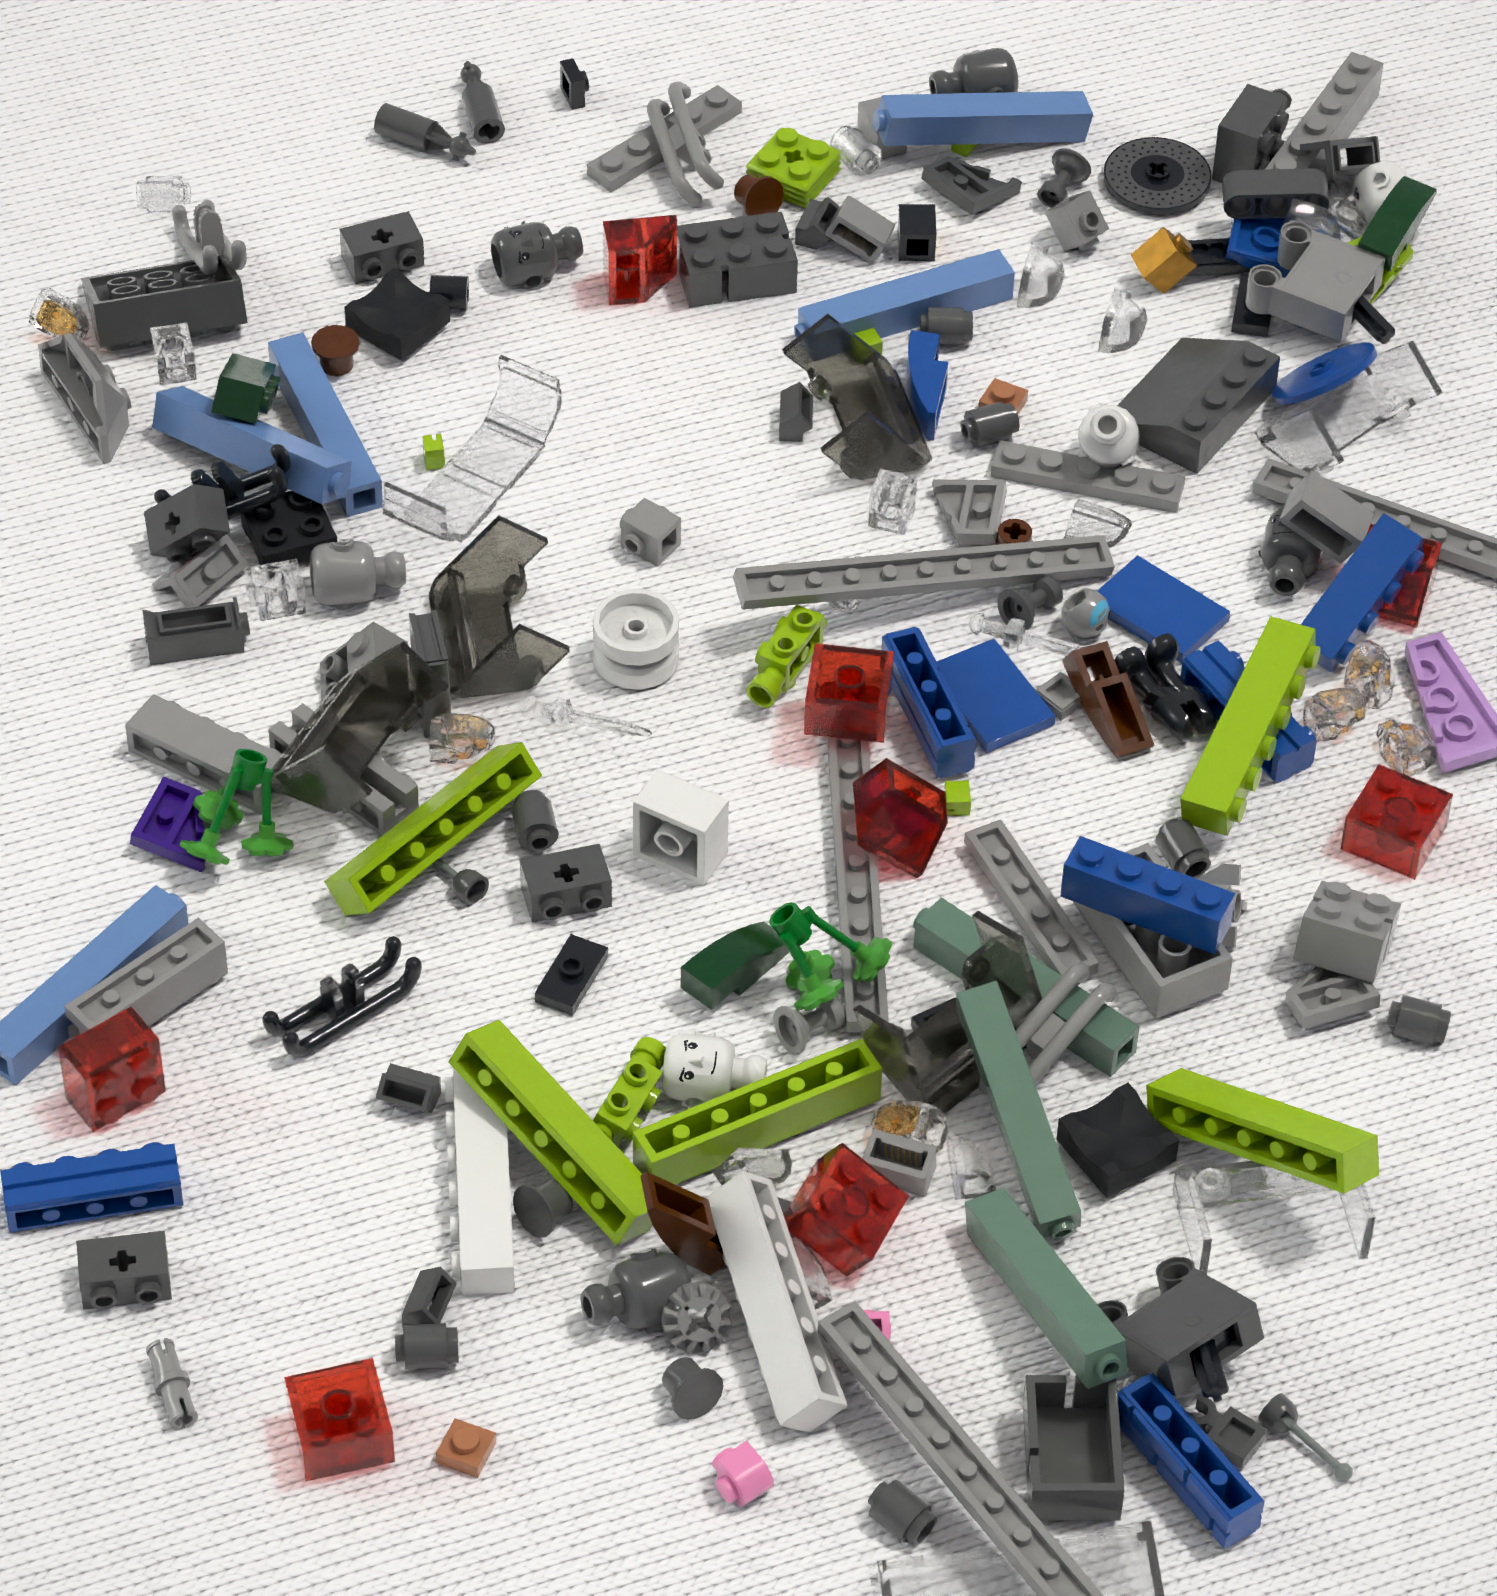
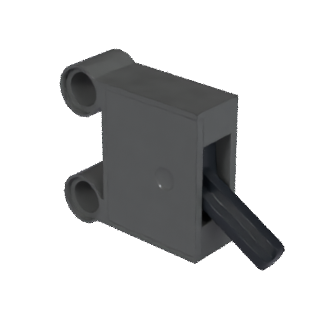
[1097,1257,1264,1402]

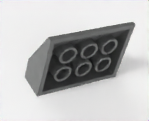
[81,255,248,351]
[1117,337,1280,474]

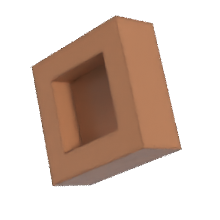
[978,378,1028,414]
[436,1418,496,1478]

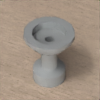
[773,997,846,1054]

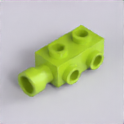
[746,605,827,708]
[593,1037,666,1147]

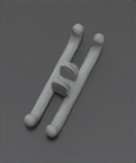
[647,82,724,206]
[172,200,247,276]
[978,963,1117,1095]

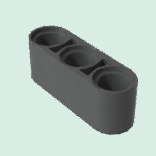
[1222,168,1330,219]

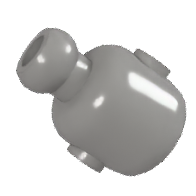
[310,539,406,610]

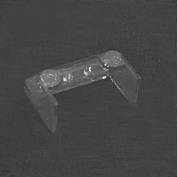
[1254,340,1443,476]
[1172,1157,1376,1274]

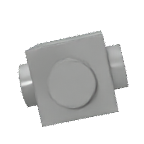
[1045,190,1109,252]
[619,497,681,567]

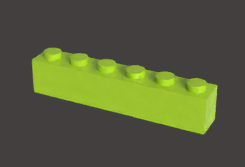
[1180,616,1321,836]
[324,742,542,916]
[448,1020,653,1246]
[633,1038,882,1184]
[1146,1068,1379,1194]

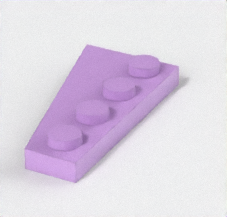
[1404,632,1497,773]

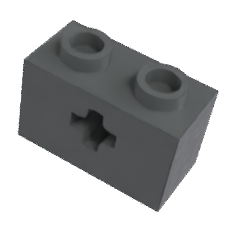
[339,211,425,284]
[144,484,230,562]
[519,844,612,923]
[76,1231,172,1310]

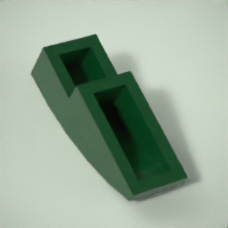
[1358,176,1437,272]
[680,921,789,1010]

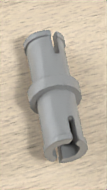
[146,1338,198,1429]

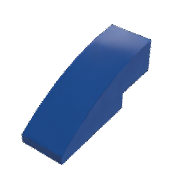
[907,330,949,440]

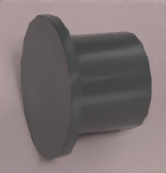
[513,1179,573,1238]
[662,1357,724,1420]

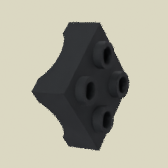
[344,268,450,361]
[241,491,338,578]
[1056,1082,1179,1198]

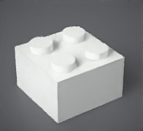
[633,769,729,886]

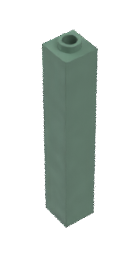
[913,897,1140,1077]
[956,981,1081,1239]
[964,1187,1128,1389]

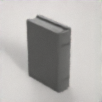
[409,609,452,739]

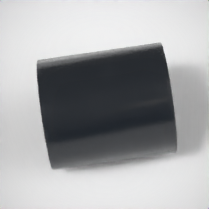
[429,275,469,309]

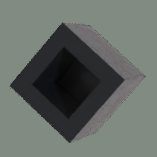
[897,204,937,261]

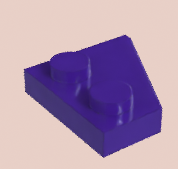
[130,776,206,873]

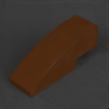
[1062,641,1155,758]
[640,1171,726,1276]

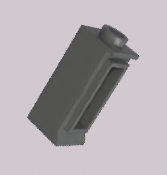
[1300,136,1381,178]
[142,597,250,665]

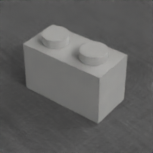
[1279,470,1374,564]

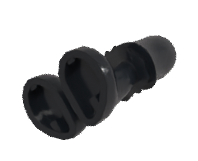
[1114,633,1216,742]

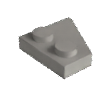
[932,479,1007,545]
[1285,966,1380,1030]

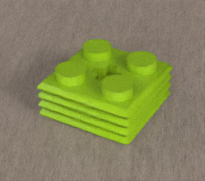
[746,127,841,208]

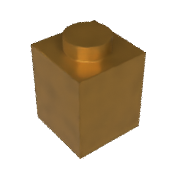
[1131,227,1197,294]

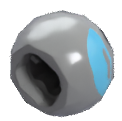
[1061,588,1110,638]

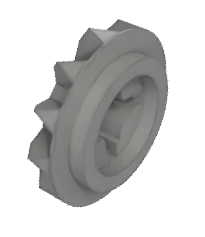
[661,1282,732,1354]

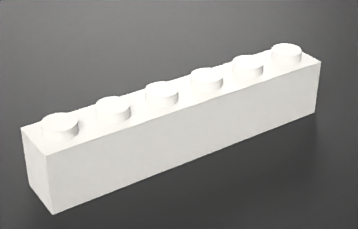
[444,1068,515,1296]
[706,1171,848,1433]

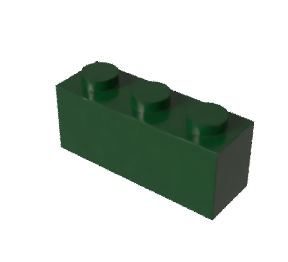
[211,353,280,424]

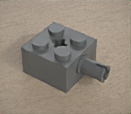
[1212,84,1292,183]

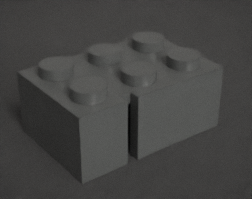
[674,212,798,308]
[1022,1375,1125,1521]

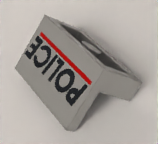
[152,534,249,608]

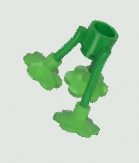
[179,749,294,865]
[769,902,892,1011]

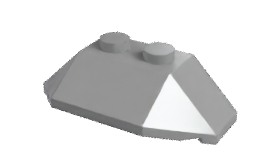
[38,333,132,464]

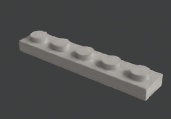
[587,85,742,192]
[991,440,1186,513]
[964,819,1099,976]

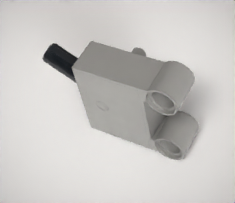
[1245,221,1395,344]

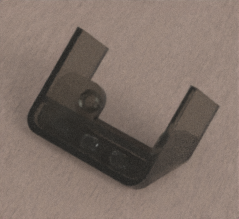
[782,313,932,480]
[429,515,570,698]
[271,641,449,814]
[853,911,1042,1120]

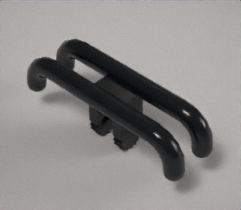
[154,444,290,519]
[262,936,422,1057]

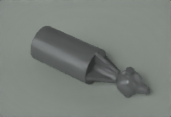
[460,61,505,144]
[374,103,476,161]

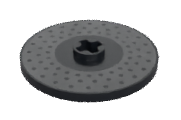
[1103,137,1211,215]

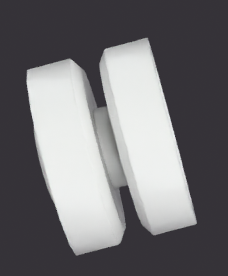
[593,589,679,690]

